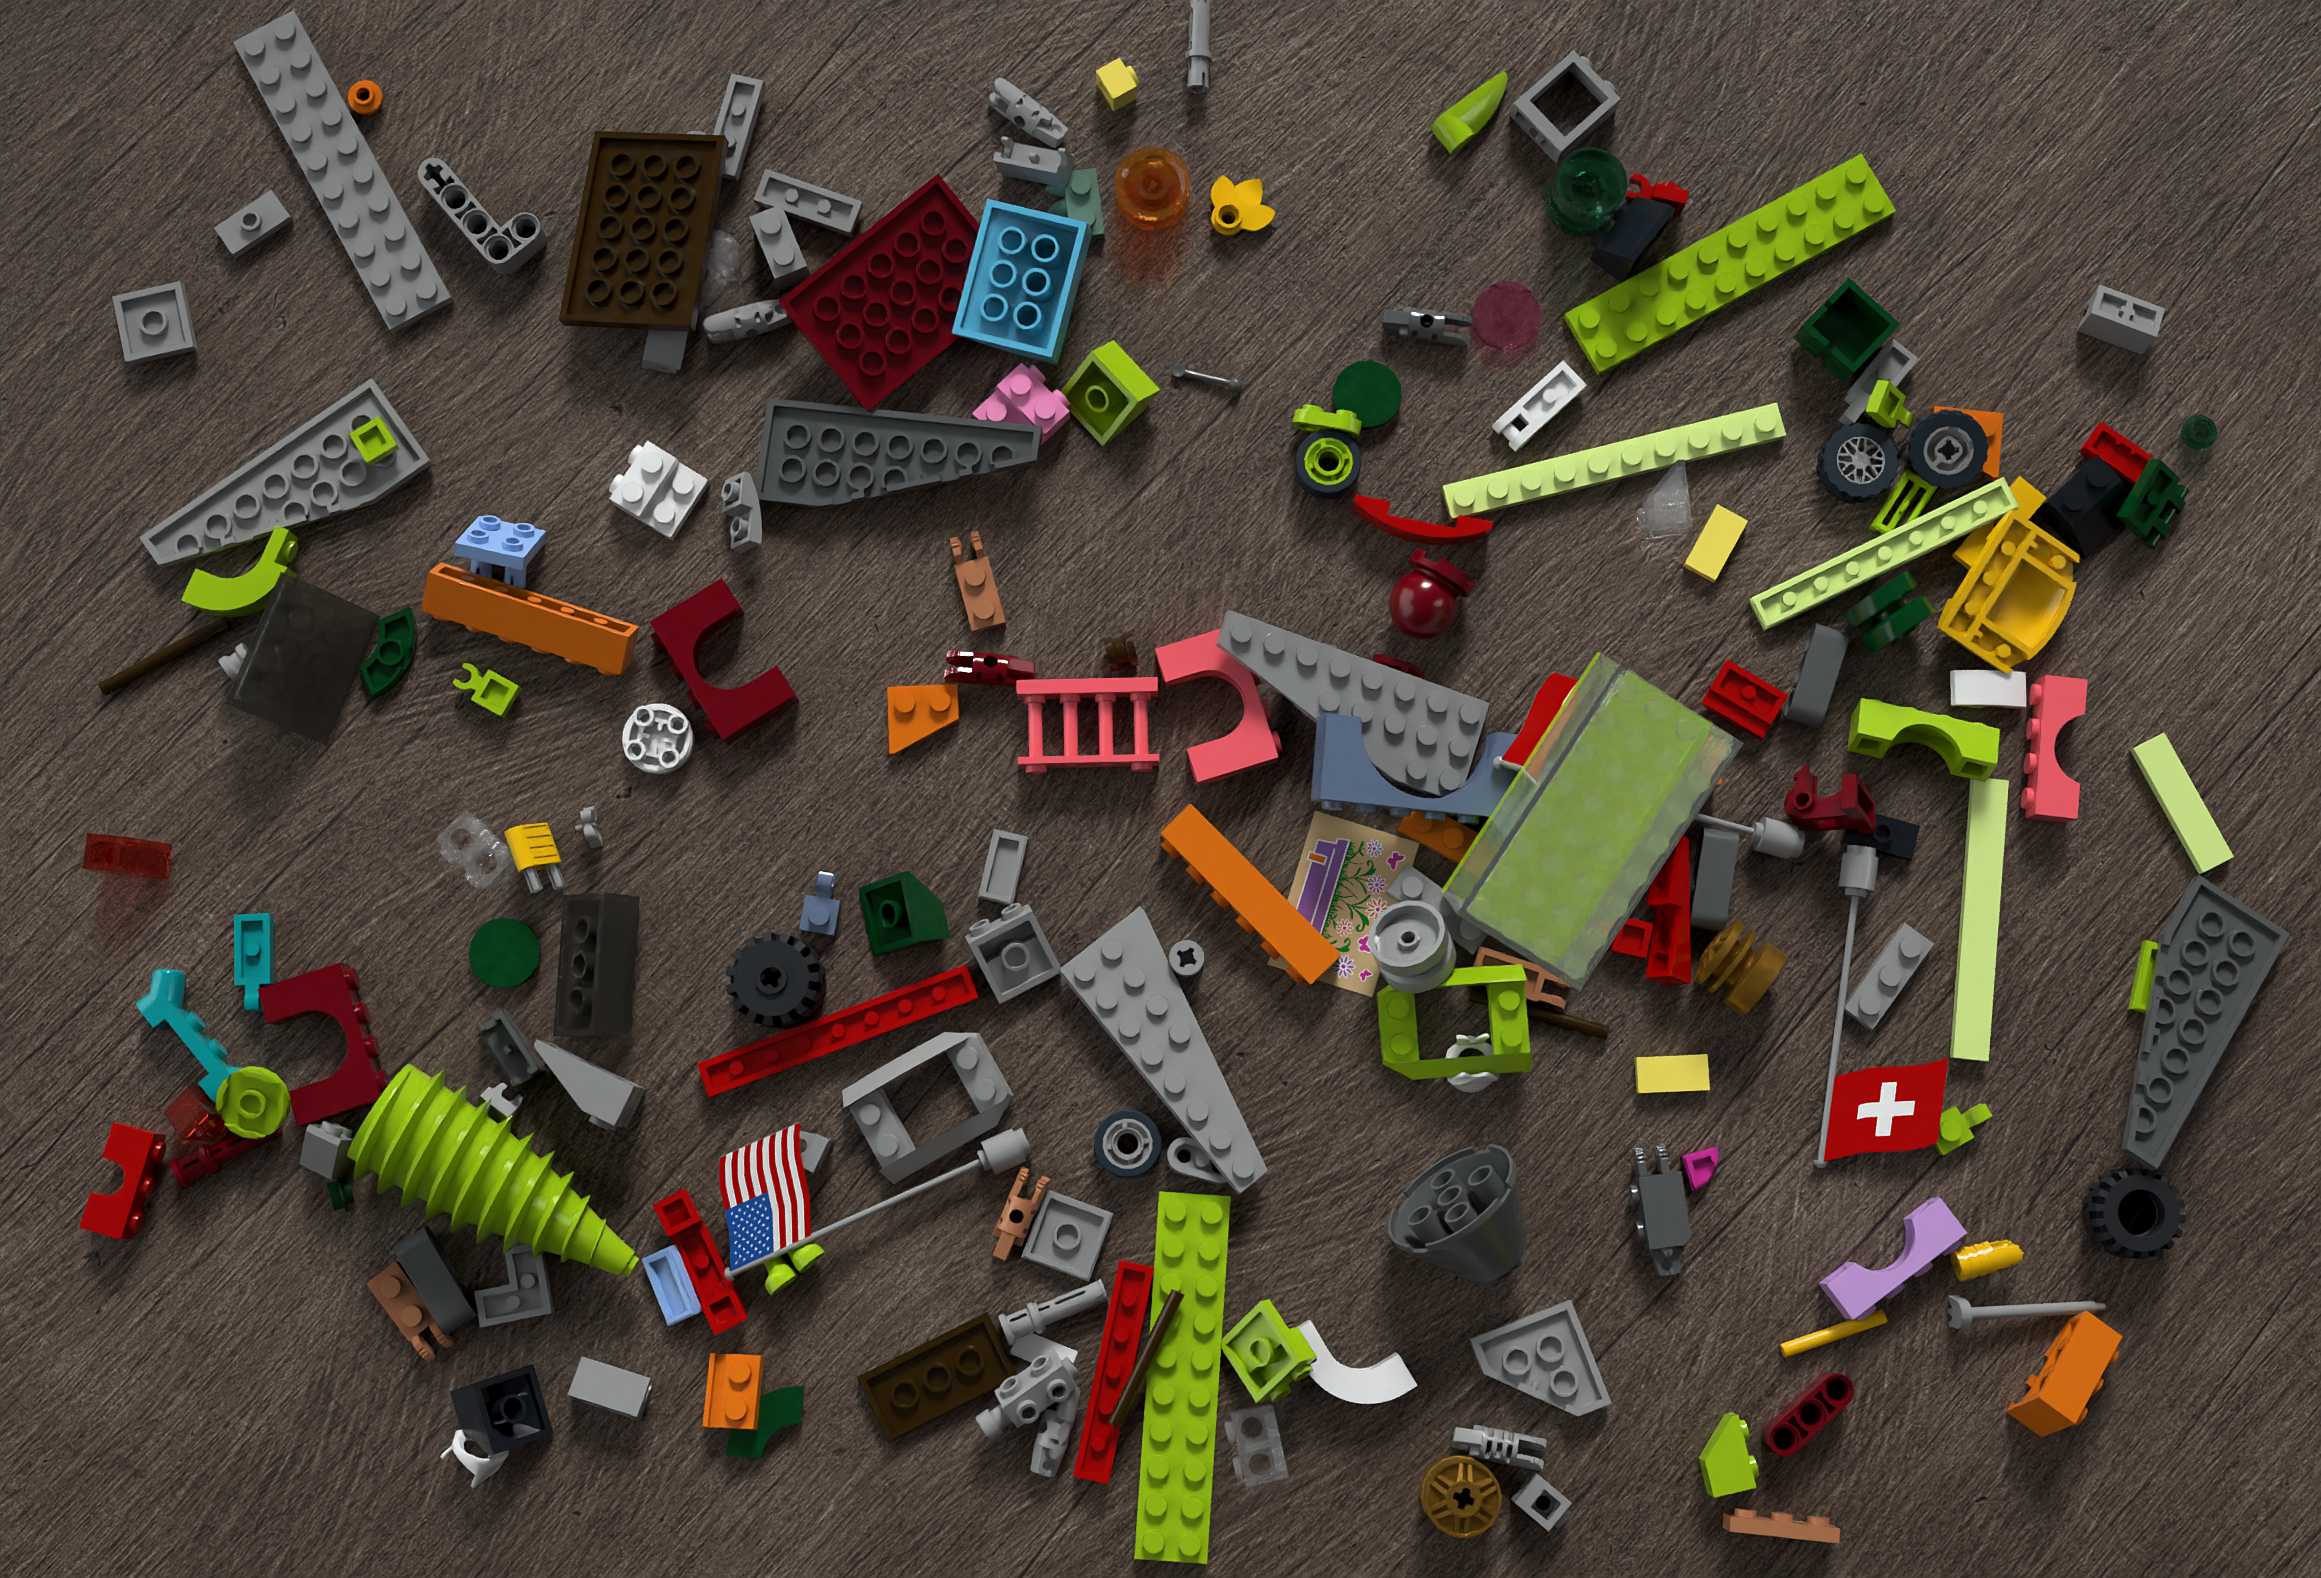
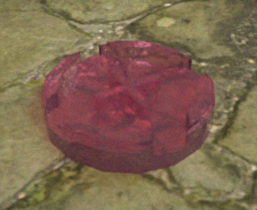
[1472,281,1541,351]

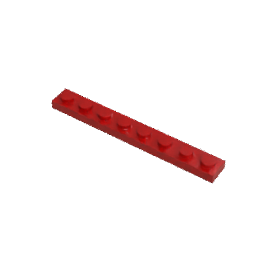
[697,964,979,1098]

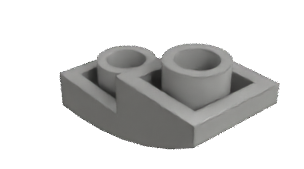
[721,471,762,553]

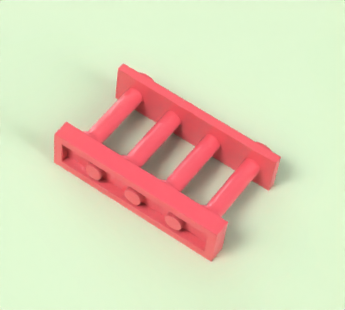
[1016,677,1160,775]

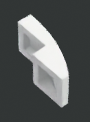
[1950,670,2026,709]

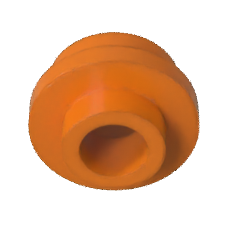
[348,80,383,115]

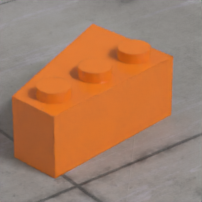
[2006,1310,2123,1438]

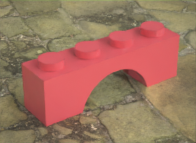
[2021,675,2088,823]

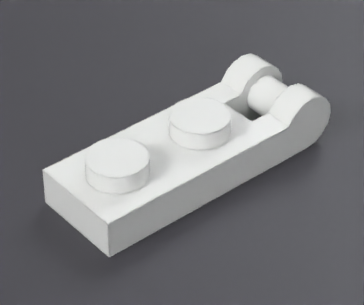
[1492,361,1587,452]

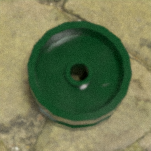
[1843,570,1937,655]

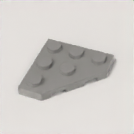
[1469,1300,1611,1416]

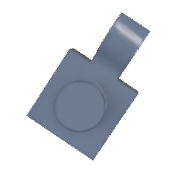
[799,871,842,936]

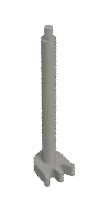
[1947,1295,2106,1329]

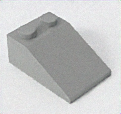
[533,1039,646,1131]

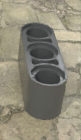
[1784,623,1849,729]
[1690,826,1739,932]
[394,1226,478,1335]

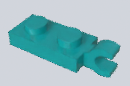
[234,913,274,1012]

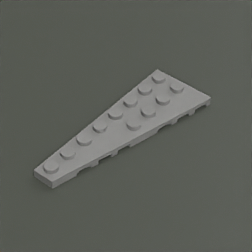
[1058,906,1268,1195]

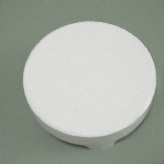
[622,703,694,775]

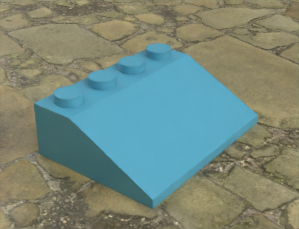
[952,199,1093,365]

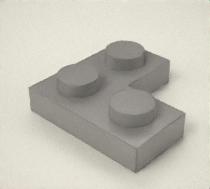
[474,1244,554,1327]

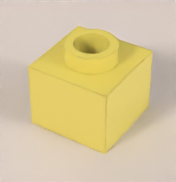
[1096,58,1139,111]

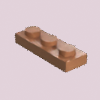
[1722,1508,1840,1544]

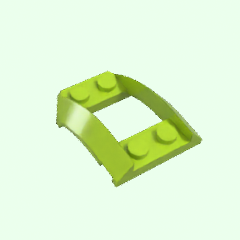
[1377,964,1533,1080]

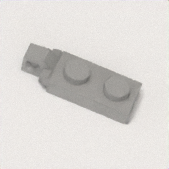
[1839,338,1919,426]

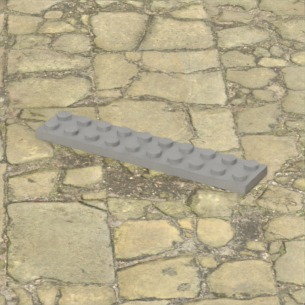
[233,10,454,334]

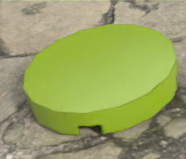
[216,1066,291,1139]

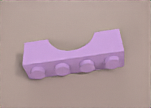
[1819,1198,1967,1321]

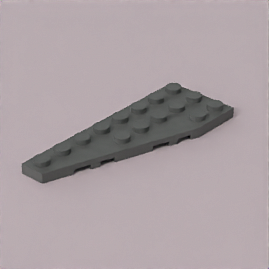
[755,398,1043,509]
[2121,875,2290,1171]

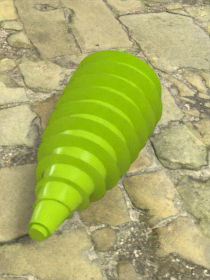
[347,1064,640,1277]

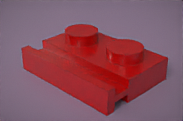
[1700,659,1788,740]

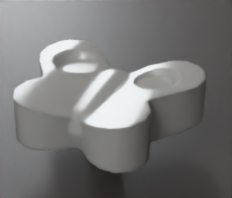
[575,806,603,848]

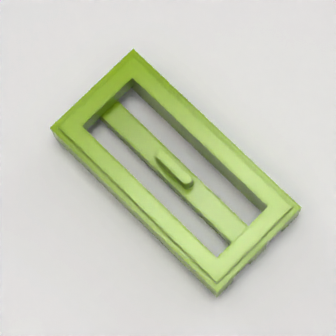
[1869,469,1937,536]

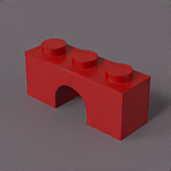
[79,1122,166,1240]

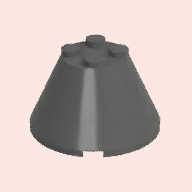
[1388,1144,1528,1289]

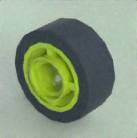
[1294,430,1362,500]

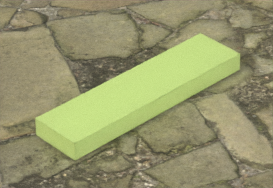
[2130,733,2234,874]

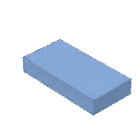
[641,1244,703,1326]

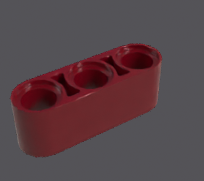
[1761,1371,1855,1456]

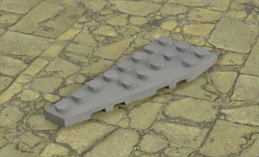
[1216,610,1490,798]

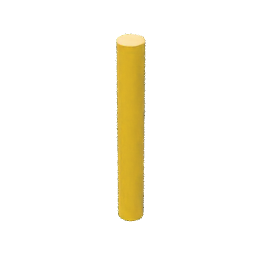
[1780,1309,1887,1358]

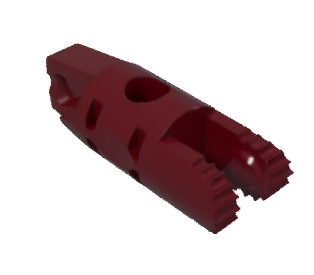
[944,651,1035,686]

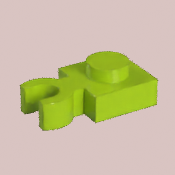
[453,663,522,718]

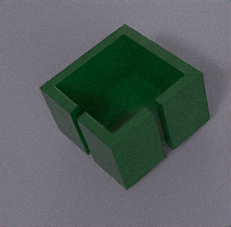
[1793,277,1900,384]

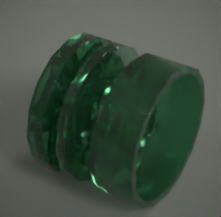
[1544,147,1628,237]

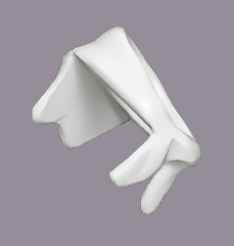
[1446,1033,1499,1093]
[440,1429,509,1488]

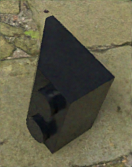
[1590,196,1675,283]
[2036,455,2128,560]

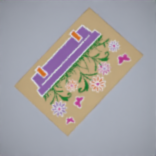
[1267,811,1419,997]

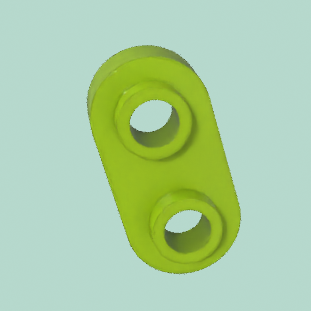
[1292,404,1362,439]

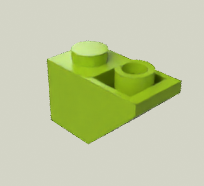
[1698,1412,1759,1498]

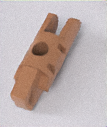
[992,1166,1051,1261]

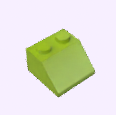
[1060,340,1160,446]

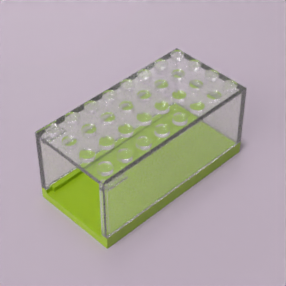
[1441,652,1744,991]

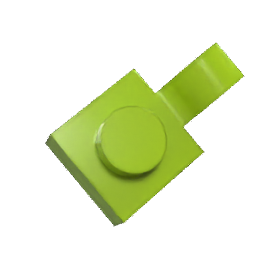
[1865,380,1914,429]
[1934,1103,1993,1155]

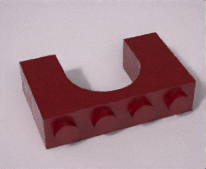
[650,578,799,745]
[257,962,390,1127]

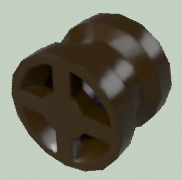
[1103,631,1139,672]

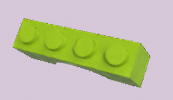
[1847,698,2000,782]

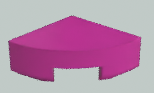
[1681,1147,1718,1191]

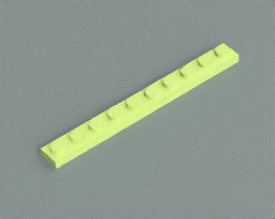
[1441,403,1786,522]

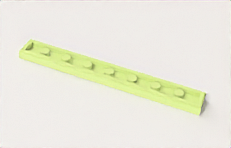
[1749,477,2020,632]
[1950,778,2009,1062]

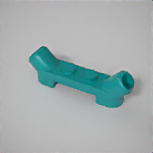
[136,969,245,1104]

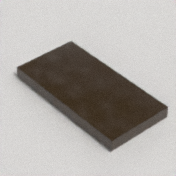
[857,1312,1018,1443]

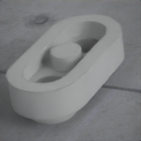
[1166,1137,1227,1184]

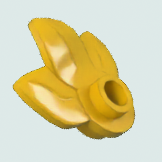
[1210,175,1275,236]

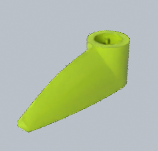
[1429,70,1508,155]

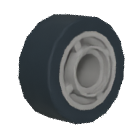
[1094,1110,1161,1178]

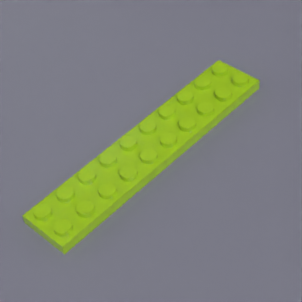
[1563,153,1896,375]
[1134,1191,1231,1564]

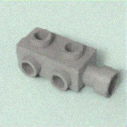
[975,1349,1080,1441]

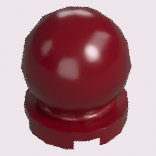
[1388,549,1476,640]

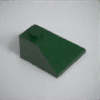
[859,871,950,956]

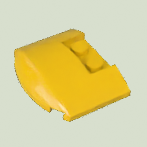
[1937,509,2079,674]

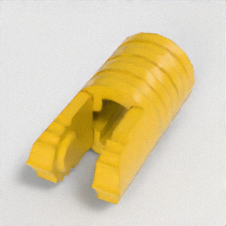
[1951,1239,2024,1282]

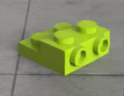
[1221,1299,1317,1403]

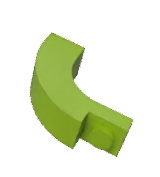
[181,525,299,617]

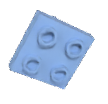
[454,515,546,589]

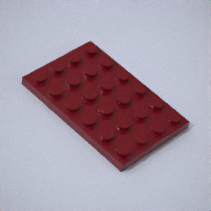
[777,174,980,412]

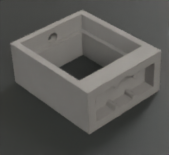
[1510,50,1621,164]

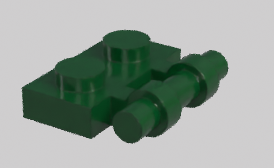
[2116,458,2189,550]

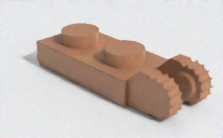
[949,531,1006,633]
[1472,946,1573,1009]
[366,1261,454,1363]

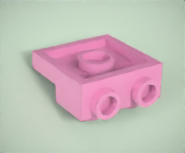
[972,362,1070,445]

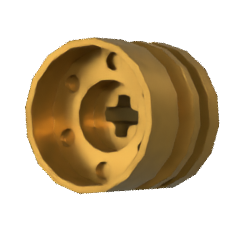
[1692,919,1787,1015]
[1419,1454,1502,1538]

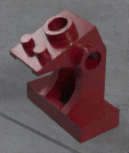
[1784,765,1876,835]

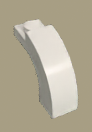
[1297,1320,1417,1404]

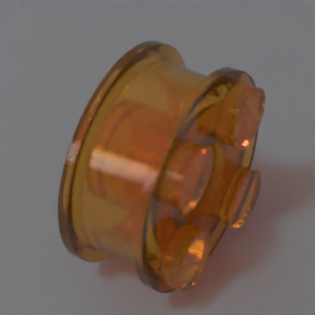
[1114,147,1190,230]

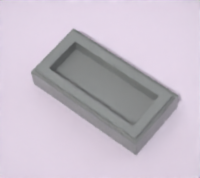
[978,829,1029,906]

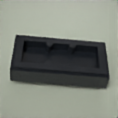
[1840,814,1920,861]

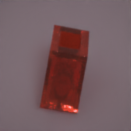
[82,833,172,880]
[164,1085,226,1141]

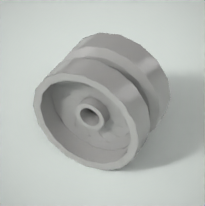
[1368,900,1457,993]

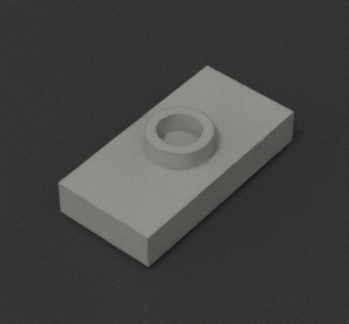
[214,190,293,258]

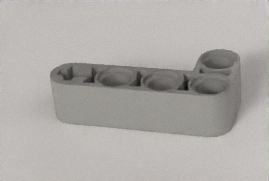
[418,158,547,274]

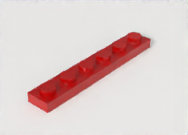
[1073,1259,1154,1484]

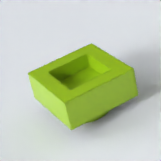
[349,416,400,466]

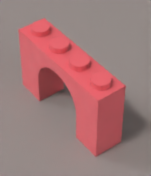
[1155,629,1282,787]

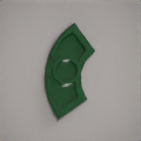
[358,607,418,700]
[725,1386,805,1458]

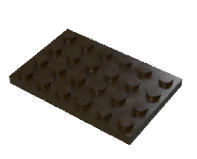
[559,131,729,332]

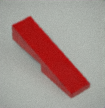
[1646,835,1691,986]

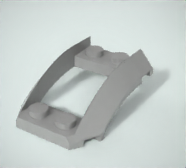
[842,1032,1014,1184]

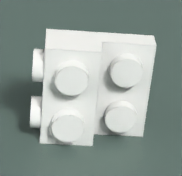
[609,441,710,541]

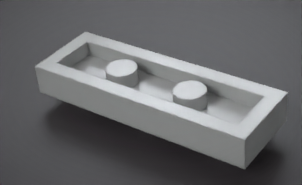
[713,74,767,181]
[754,169,863,237]
[1386,863,1494,955]
[1844,923,1934,1030]

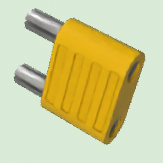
[504,823,565,893]

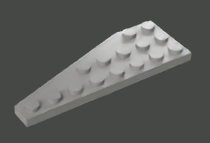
[139,378,433,568]

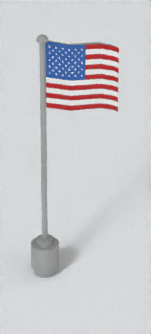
[719,1121,1033,1281]

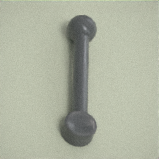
[1171,364,1242,392]

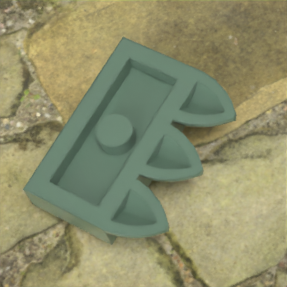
[1045,168,1105,239]

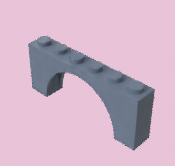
[1311,713,1519,825]

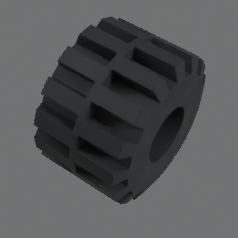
[726,932,827,1028]

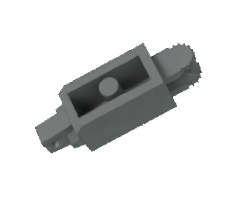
[1629,1144,1692,1276]

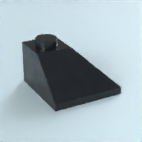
[450,1364,554,1456]

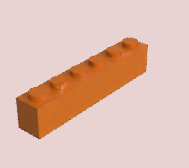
[421,562,640,675]
[1160,803,1341,987]

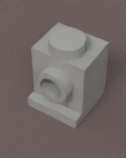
[1511,1471,1571,1531]

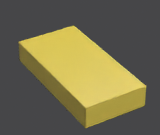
[1683,504,1748,583]
[1634,1054,1710,1094]

